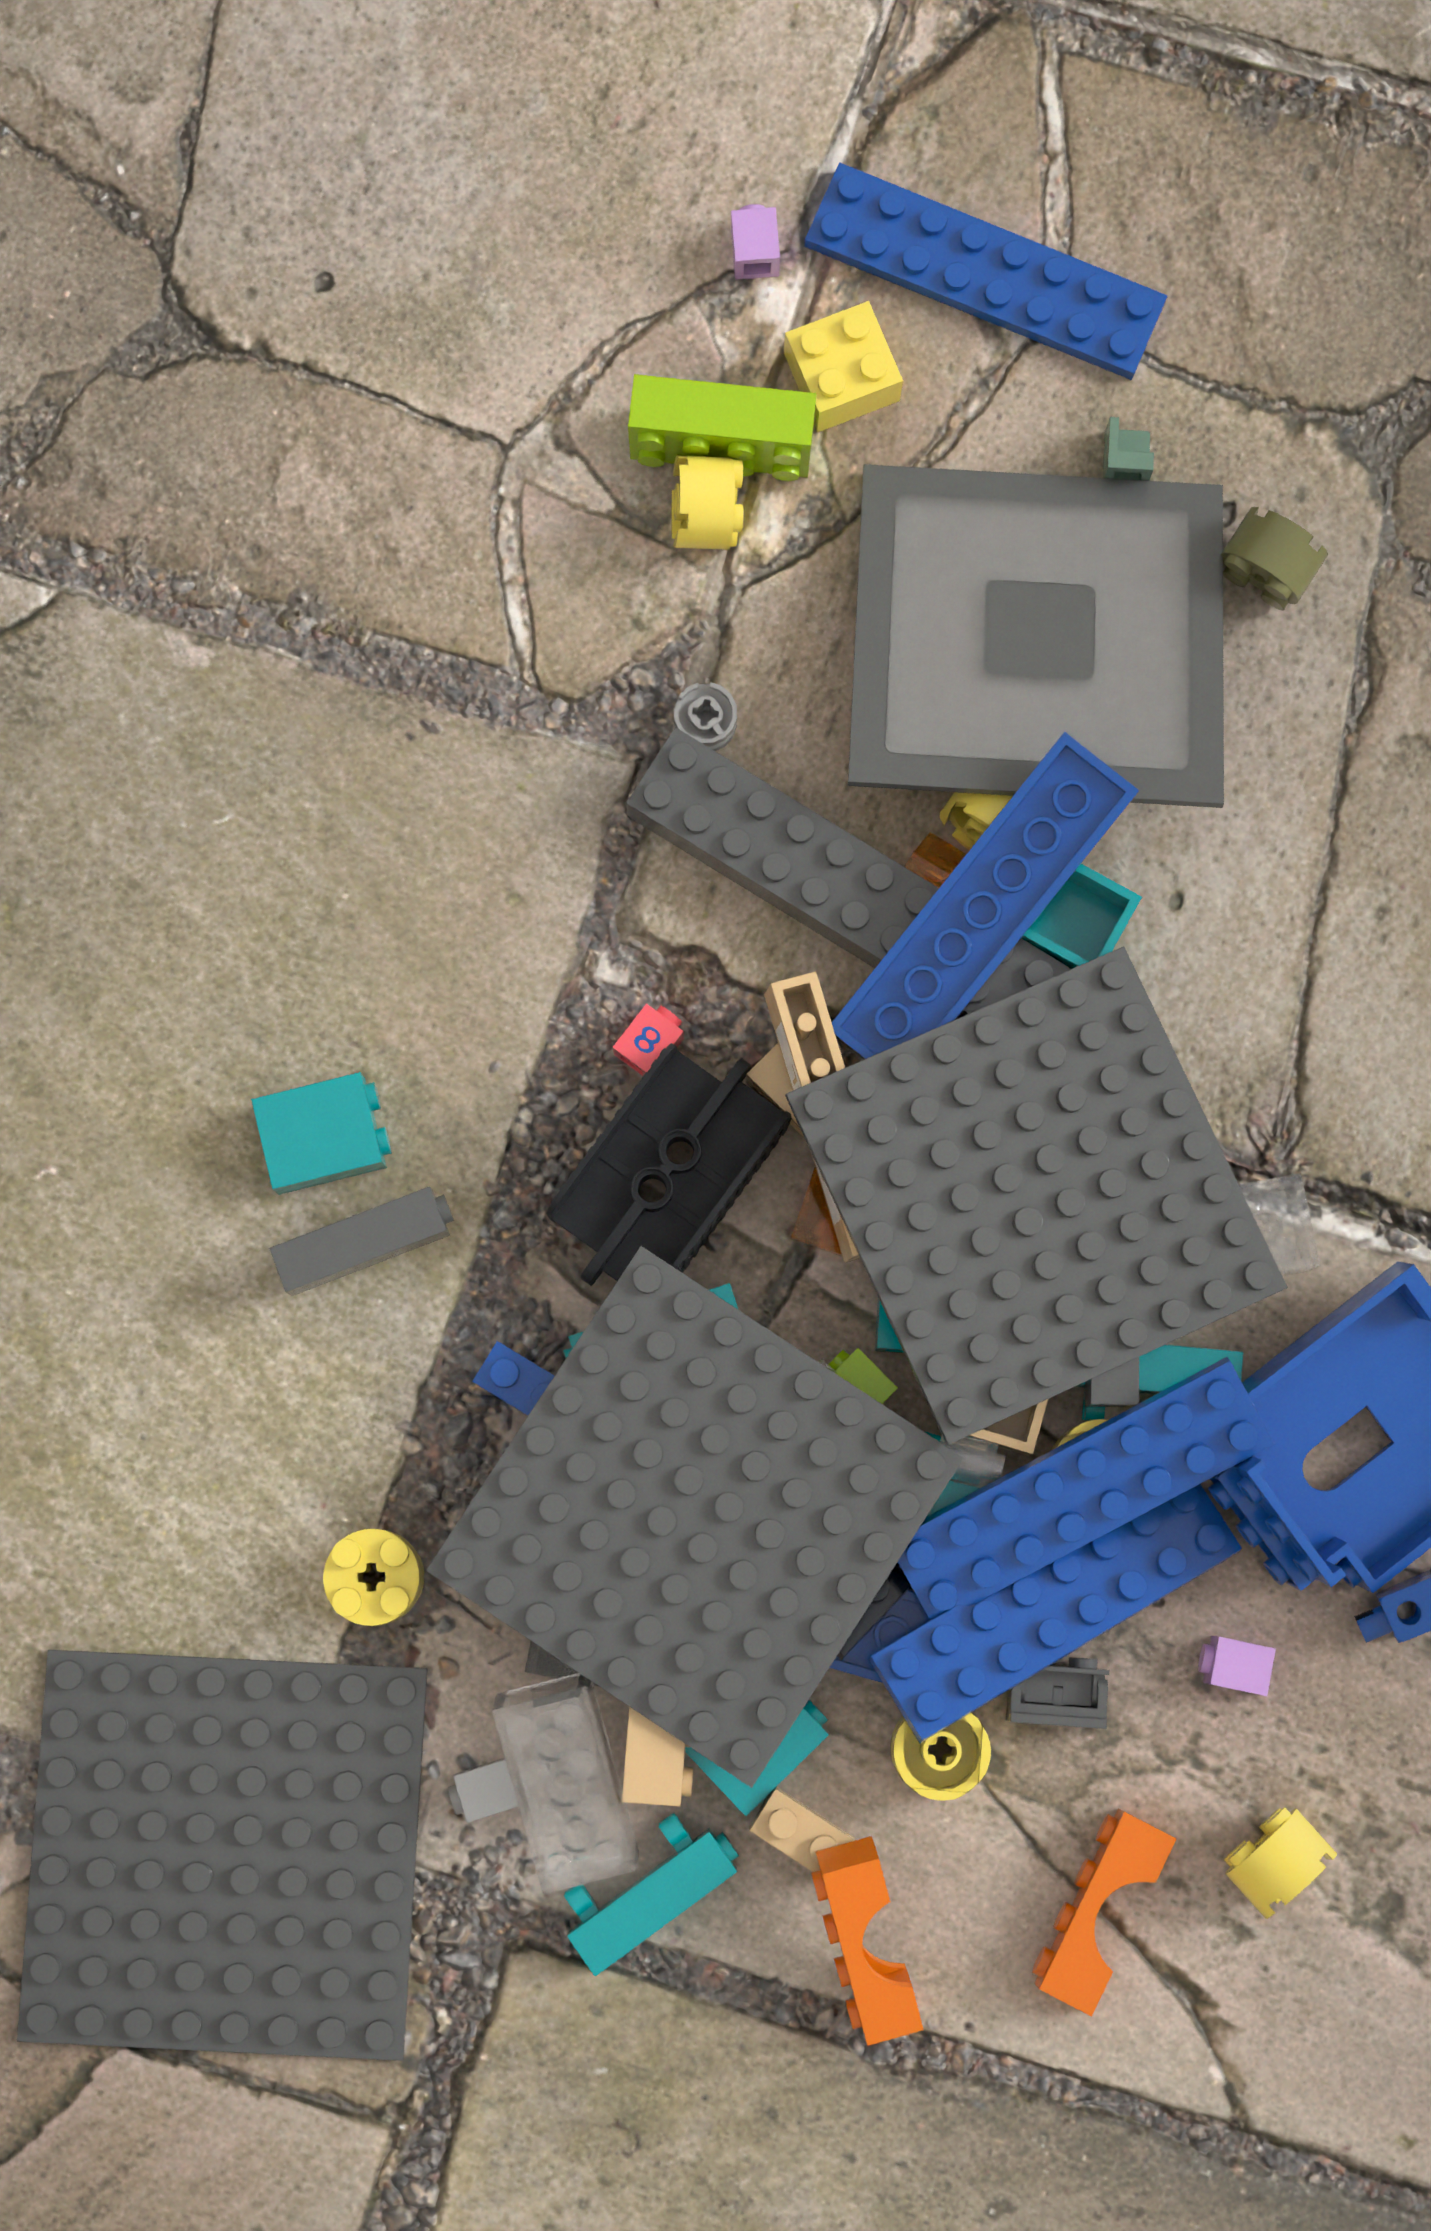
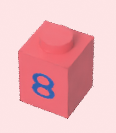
[613,1003,684,1076]

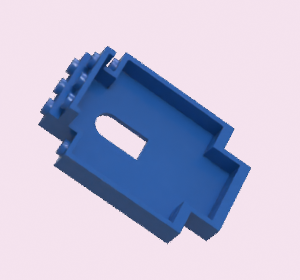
[1208,1261,1431,1593]

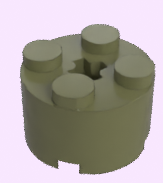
[1221,507,1328,611]

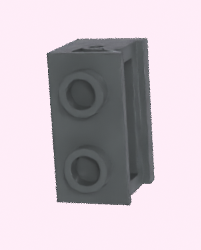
[1006,1657,1110,1729]

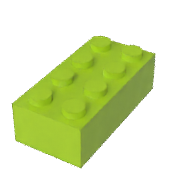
[628,374,817,481]

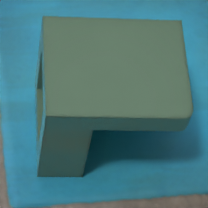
[1103,417,1154,481]

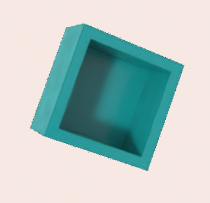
[1022,864,1142,970]

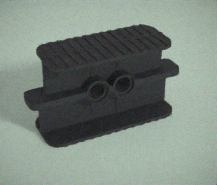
[546,1043,792,1286]

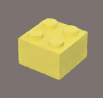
[784,301,903,433]

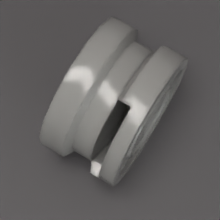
[674,682,737,751]

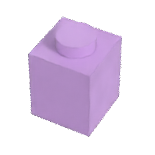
[731,204,780,280]
[1198,1636,1276,1696]

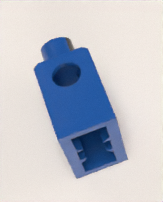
[1354,1569,1431,1643]

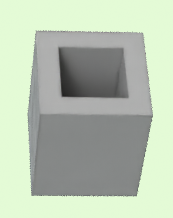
[448,1756,525,1823]

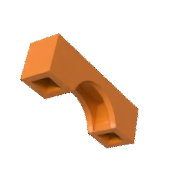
[1032,1808,1176,2017]
[811,1836,924,2046]

